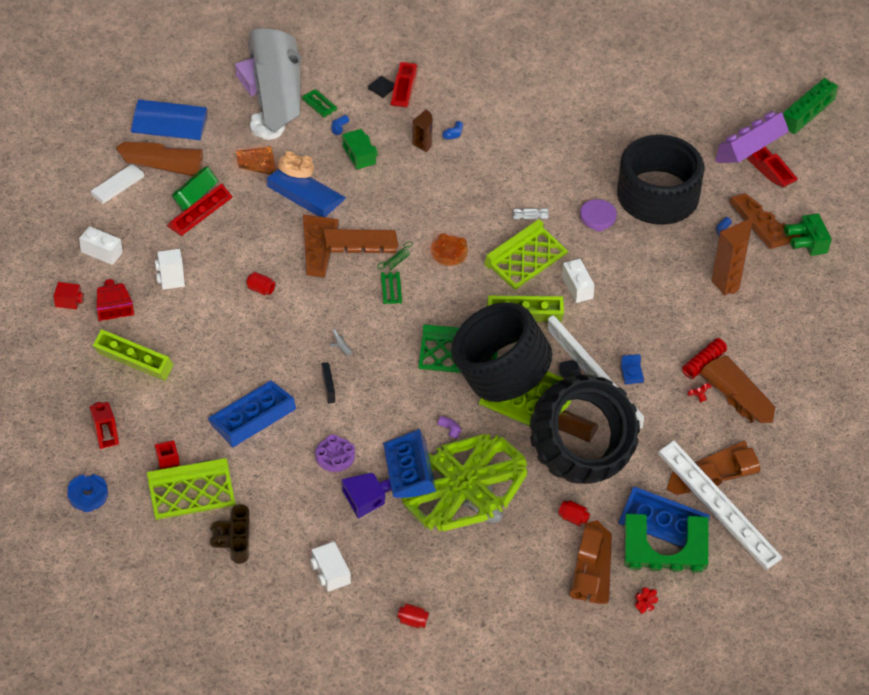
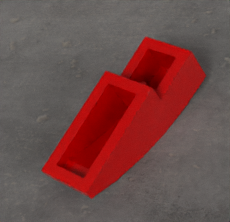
[390,62,418,108]
[747,146,798,188]

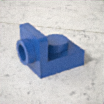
[620,354,644,384]

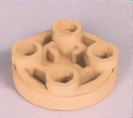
[278,151,314,178]

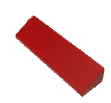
[167,183,233,236]

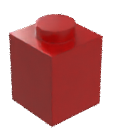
[53,282,84,310]
[154,440,180,470]

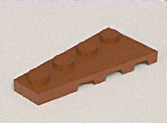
[729,193,801,249]
[303,214,339,278]

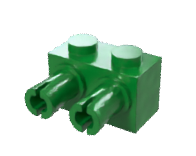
[784,213,832,256]

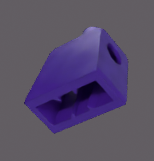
[342,473,392,518]

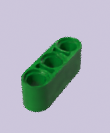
[171,166,219,211]

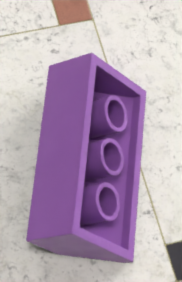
[715,111,789,163]

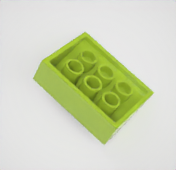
[479,371,572,426]

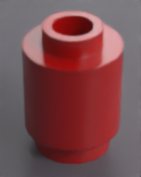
[246,272,276,295]
[558,500,590,527]
[397,603,429,629]

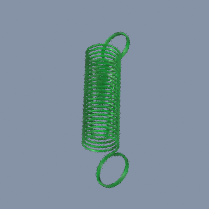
[377,241,413,270]

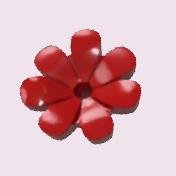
[687,383,711,403]
[634,587,658,614]

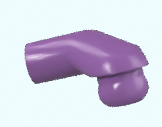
[438,416,462,439]

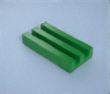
[302,89,337,118]
[381,272,402,304]

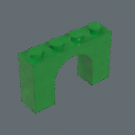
[624,514,709,573]

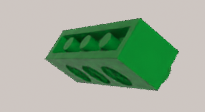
[783,77,838,135]

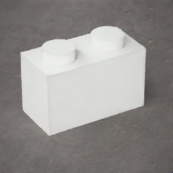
[79,226,123,265]
[155,249,185,290]
[562,259,595,303]
[310,541,351,592]

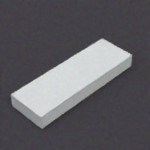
[91,164,144,204]

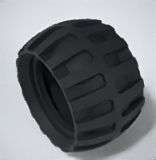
[529,374,640,484]

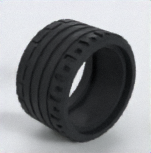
[617,134,705,225]
[451,302,553,402]

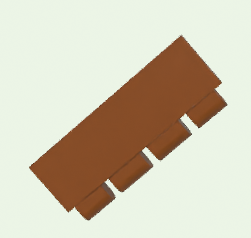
[323,229,399,253]

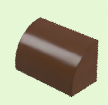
[412,109,433,152]
[558,410,598,443]

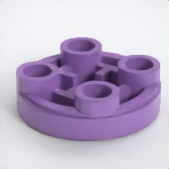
[580,199,617,232]
[315,434,355,472]

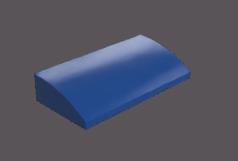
[131,99,208,140]
[267,169,346,217]
[208,380,296,448]
[383,429,436,498]
[619,487,710,548]

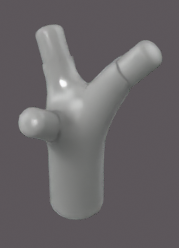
[330,329,353,356]

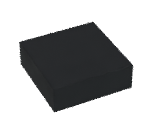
[368,76,394,98]

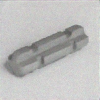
[513,208,549,219]

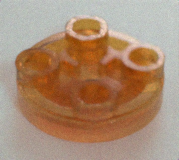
[431,233,468,266]

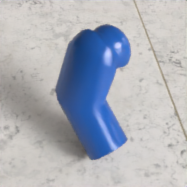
[331,115,349,135]
[442,121,463,140]
[716,217,732,237]

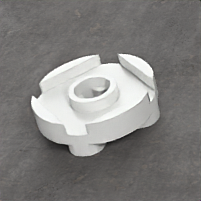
[250,112,285,140]

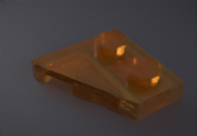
[236,146,276,175]

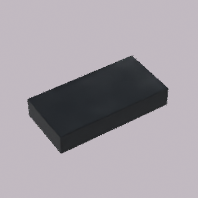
[321,362,335,404]

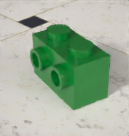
[342,128,378,170]

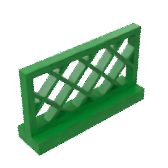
[418,324,498,373]

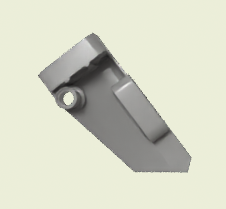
[248,28,301,132]

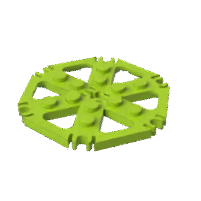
[402,434,528,532]

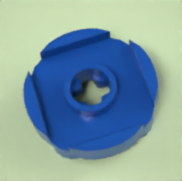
[67,474,109,512]

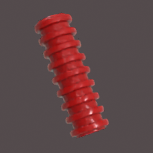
[682,338,727,379]

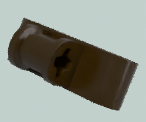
[210,504,250,564]

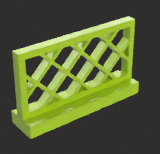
[484,219,568,290]
[147,458,236,520]

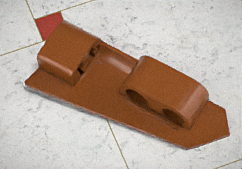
[116,142,203,176]
[700,356,775,423]
[666,441,760,496]
[569,520,612,604]

